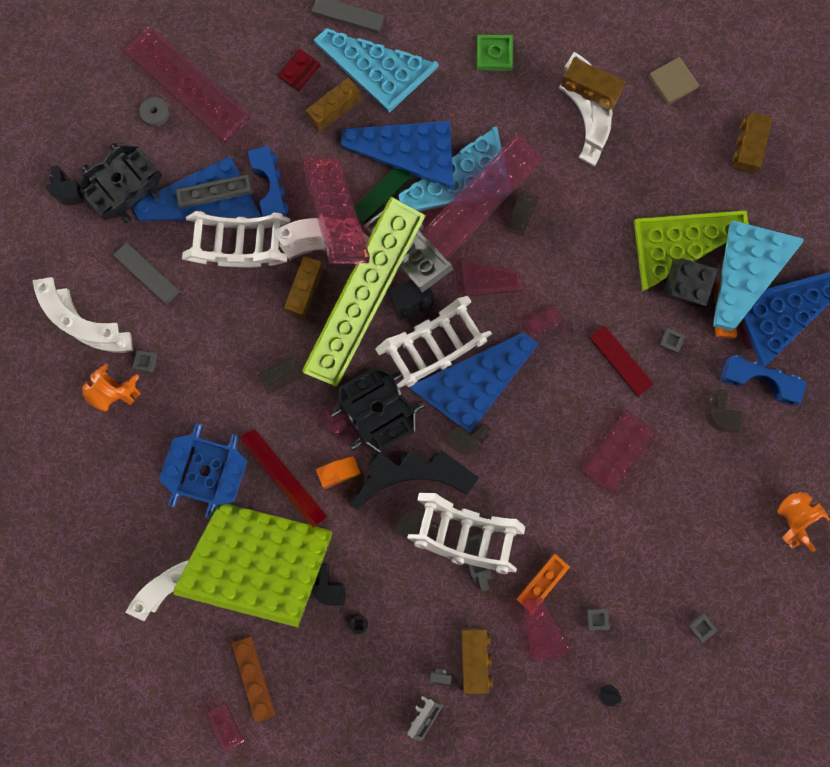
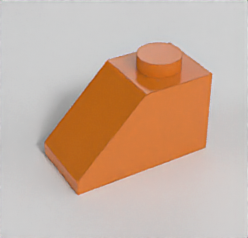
[316,456,361,489]

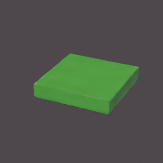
[477,35,513,71]

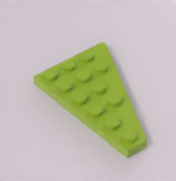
[634,211,749,291]

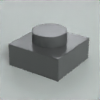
[659,328,685,354]
[133,350,157,373]
[586,608,610,631]
[687,613,718,643]
[430,668,452,685]

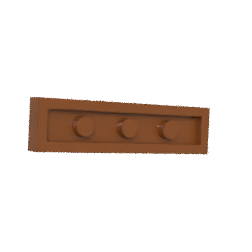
[232,636,276,723]

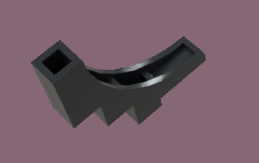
[351,450,479,510]

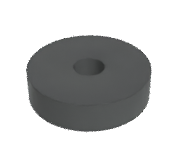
[139,97,170,127]

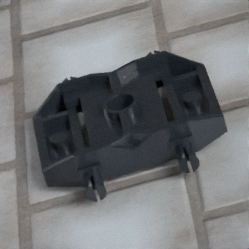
[79,143,162,223]
[328,367,425,454]

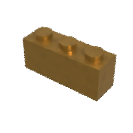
[561,58,626,110]
[306,77,361,133]
[732,112,773,175]
[284,256,324,320]
[461,628,492,694]

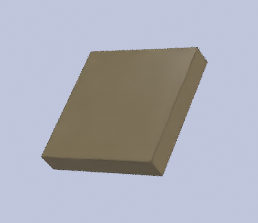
[648,57,699,105]

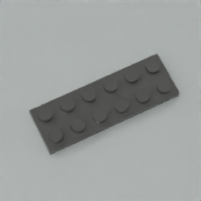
[363,210,453,293]

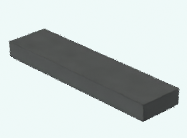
[312,0,384,34]
[176,174,253,209]
[114,242,180,305]

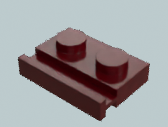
[277,48,321,92]

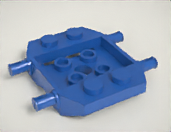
[159,423,248,518]

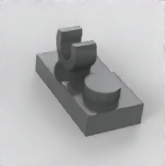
[407,696,443,741]

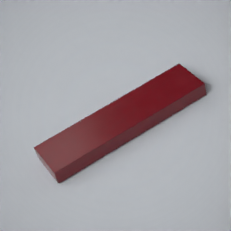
[589,326,654,397]

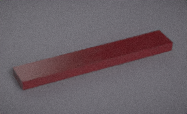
[239,429,327,528]

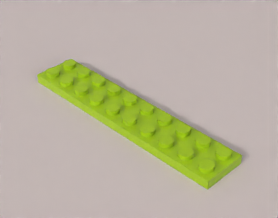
[302,197,425,387]

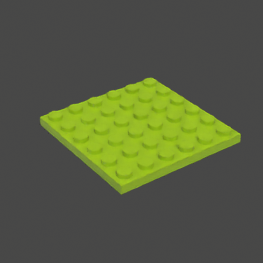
[174,504,333,627]

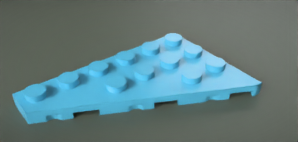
[314,28,438,113]
[399,126,511,212]
[713,221,804,331]

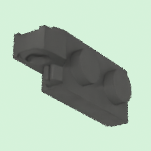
[465,534,491,592]

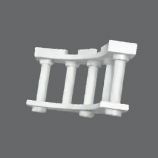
[559,52,612,167]
[182,211,290,267]
[273,218,369,263]
[33,277,133,353]
[375,296,492,388]
[408,493,525,574]
[125,560,189,621]

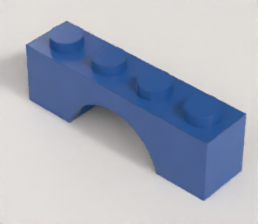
[248,146,290,217]
[720,355,807,407]

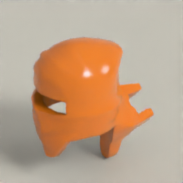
[82,363,140,412]
[777,492,830,552]

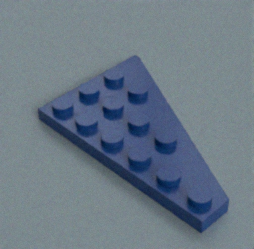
[341,121,453,189]
[132,156,261,222]
[742,272,830,368]
[410,333,538,434]

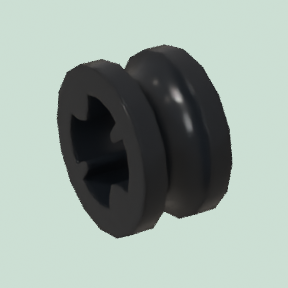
[350,615,368,634]

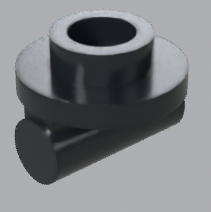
[599,685,622,707]

